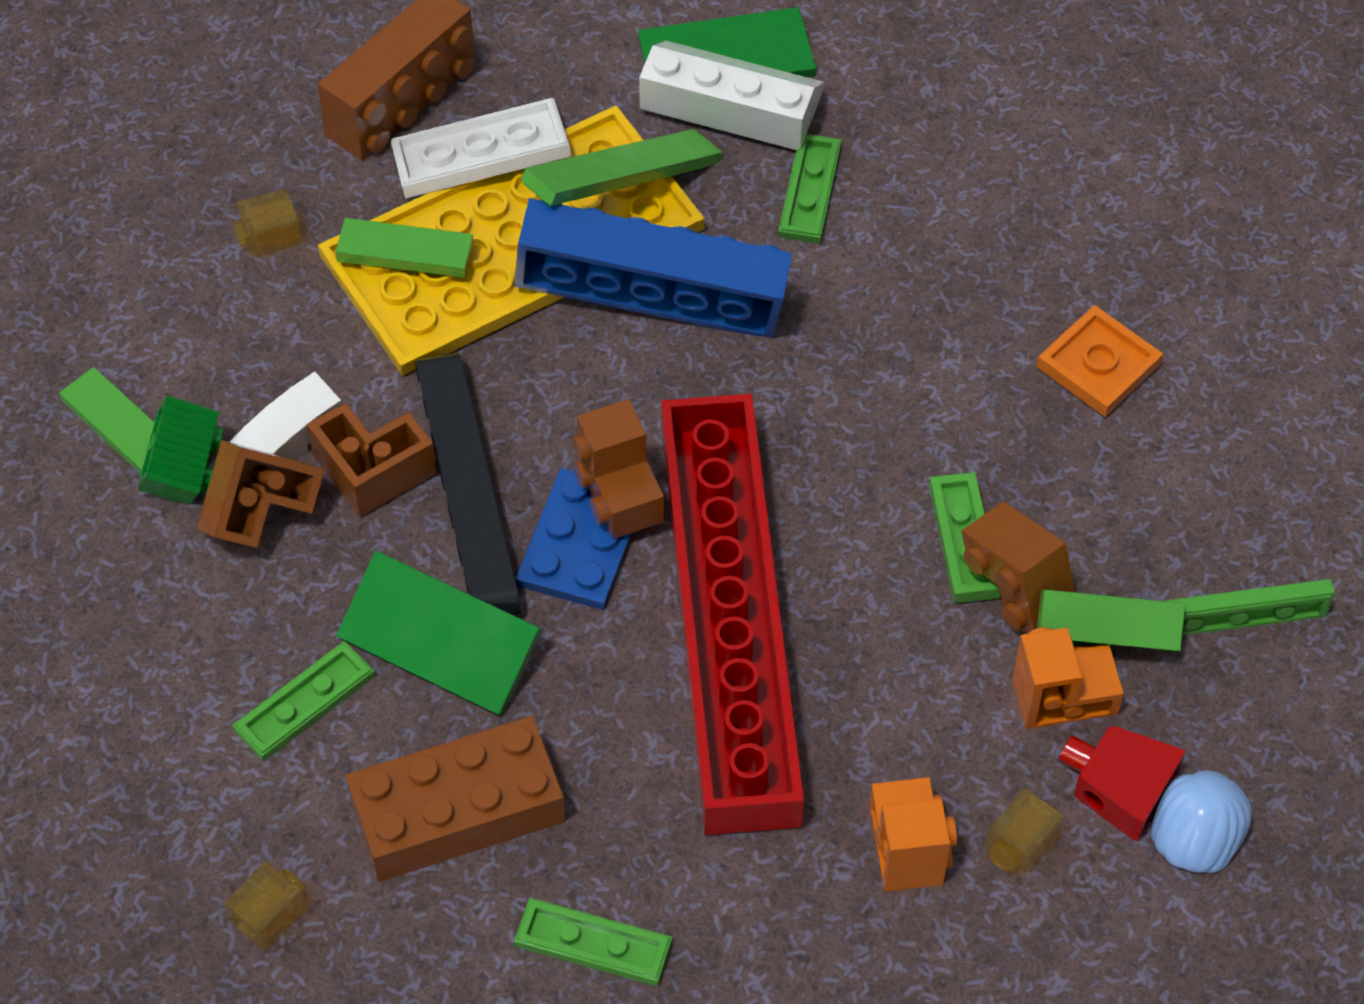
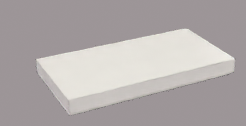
[391,98,571,199]

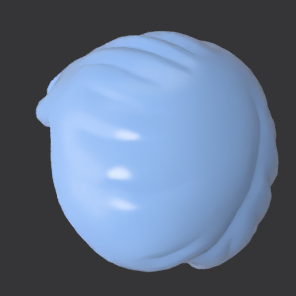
[1151,770,1252,873]

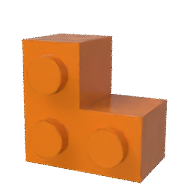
[1012,627,1124,729]
[869,777,957,892]

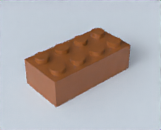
[317,0,475,161]
[345,715,566,882]

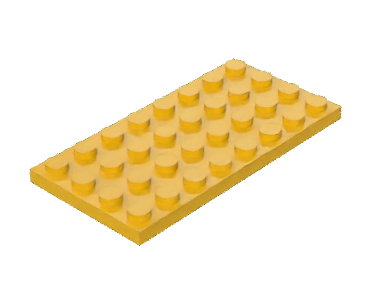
[318,105,705,376]

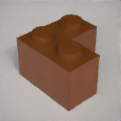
[572,399,664,539]
[307,403,437,517]
[197,440,325,548]
[961,501,1075,634]

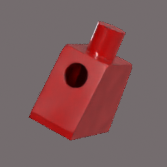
[1059,726,1185,842]

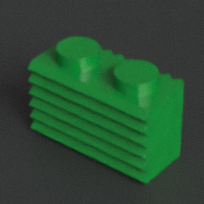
[137,395,223,504]

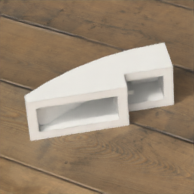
[208,371,342,469]

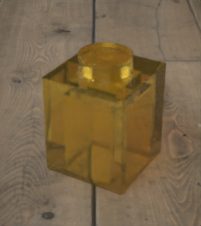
[232,188,302,259]
[985,788,1064,877]
[223,861,306,951]

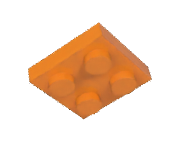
[1036,305,1164,417]

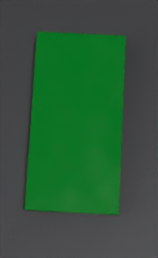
[638,7,816,78]
[336,550,543,715]

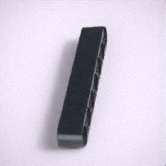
[415,352,521,616]

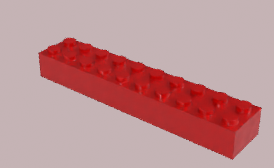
[661,393,804,835]

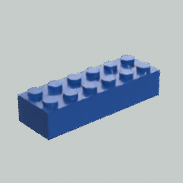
[514,198,792,338]

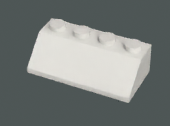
[639,41,825,150]

